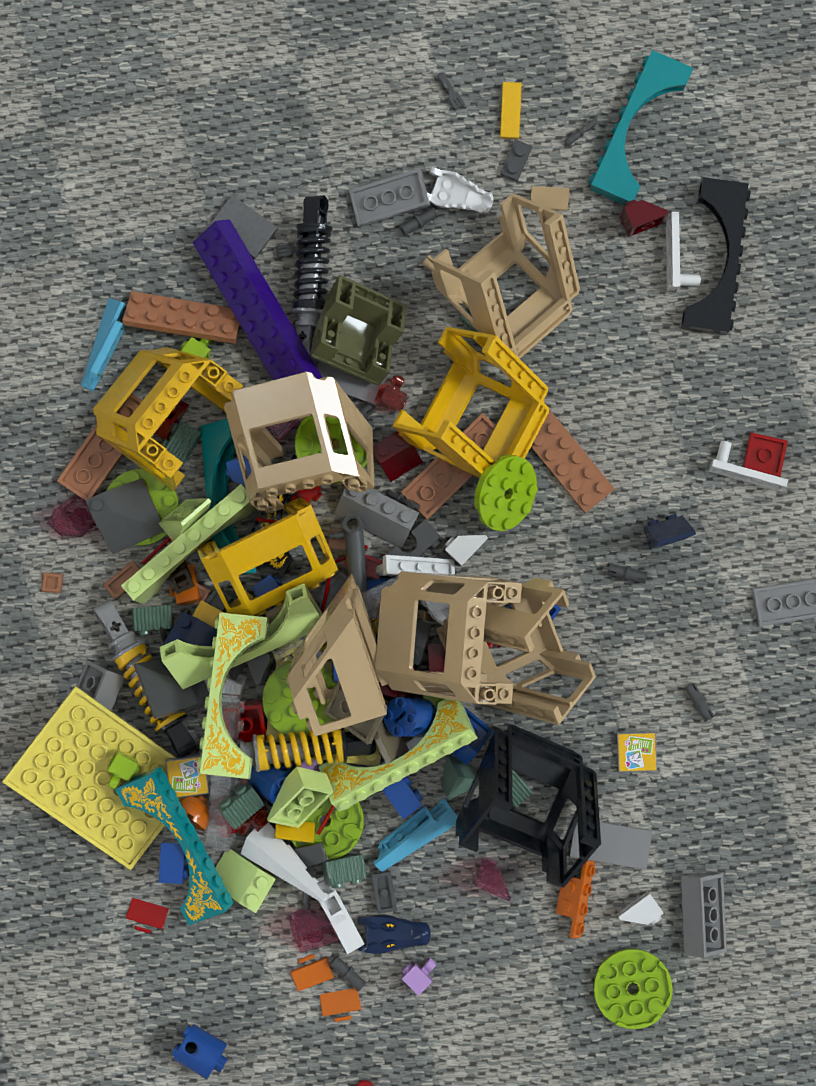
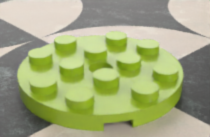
[295,416,367,483]
[474,454,538,531]
[106,469,180,545]
[262,662,337,738]
[291,798,364,860]
[593,948,673,1029]

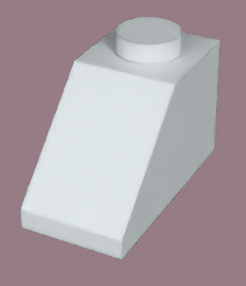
[445,535,488,566]
[616,891,664,925]

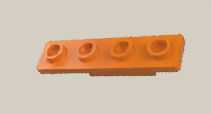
[555,860,595,939]

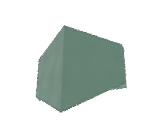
[441,754,479,800]

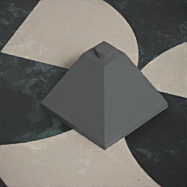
[85,478,165,554]
[134,659,210,719]

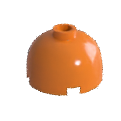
[179,795,212,831]

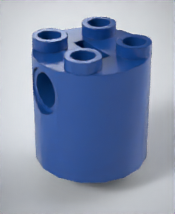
[383,697,437,737]
[247,763,293,804]
[171,1024,228,1080]

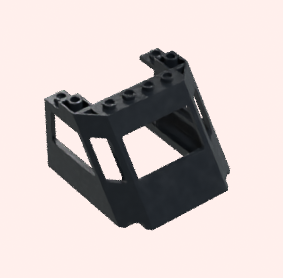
[455,724,601,888]

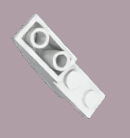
[316,875,364,955]

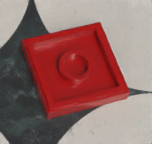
[742,432,788,477]

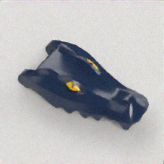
[358,914,431,954]

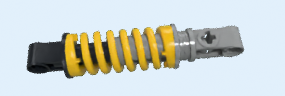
[93,600,197,757]
[199,728,376,772]

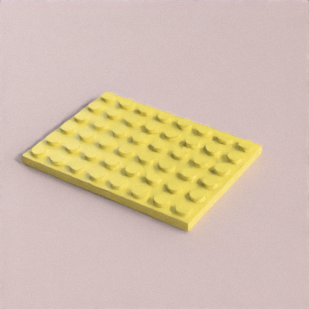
[2,685,184,870]

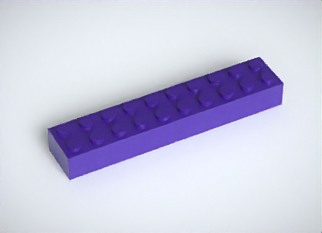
[192,219,323,380]

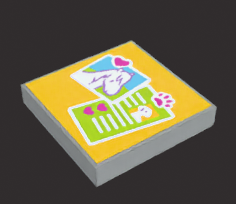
[616,732,657,772]
[165,755,209,798]

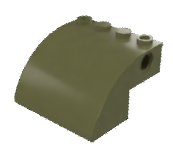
[310,274,407,386]

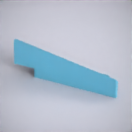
[81,298,127,392]
[374,798,458,872]

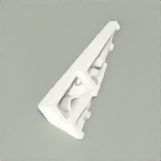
[241,817,328,902]

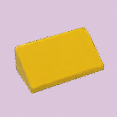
[274,822,315,843]

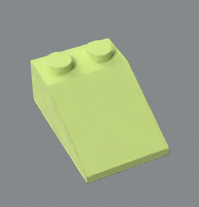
[159,498,211,541]
[267,767,333,828]
[215,847,278,913]

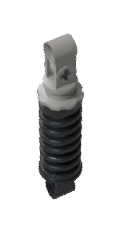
[291,195,333,365]

